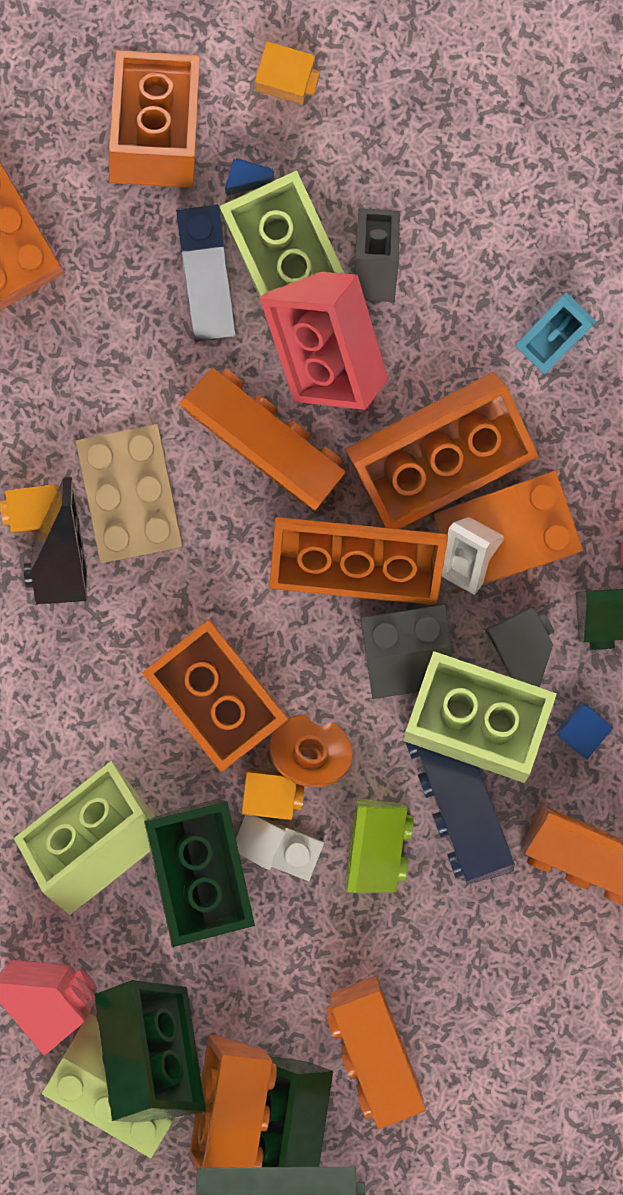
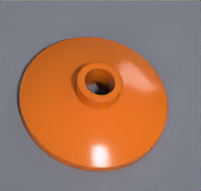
[269,714,353,787]

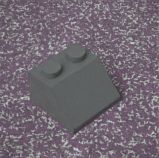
[360,604,452,699]

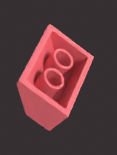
[260,272,388,410]
[0,960,97,1056]

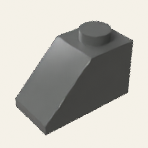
[354,208,400,302]
[486,607,554,688]

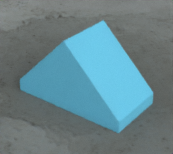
[515,292,597,375]

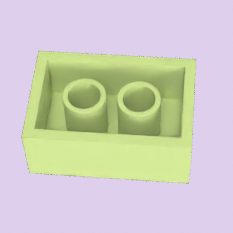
[219,170,345,298]
[403,651,557,783]

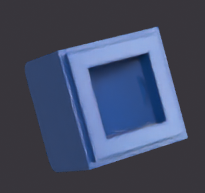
[225,158,275,196]
[554,701,613,760]

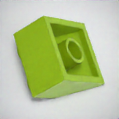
[345,798,414,893]

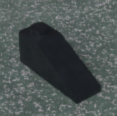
[24,477,88,605]

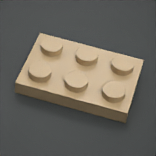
[75,424,183,564]

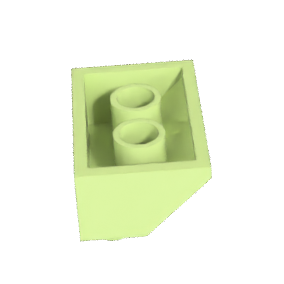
[14,761,156,916]
[42,1012,175,1158]

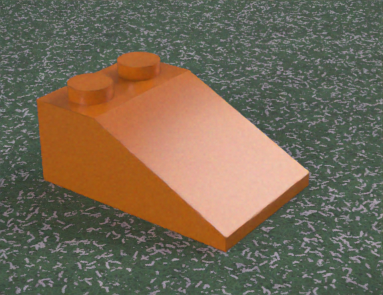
[109,50,200,188]
[433,471,583,592]

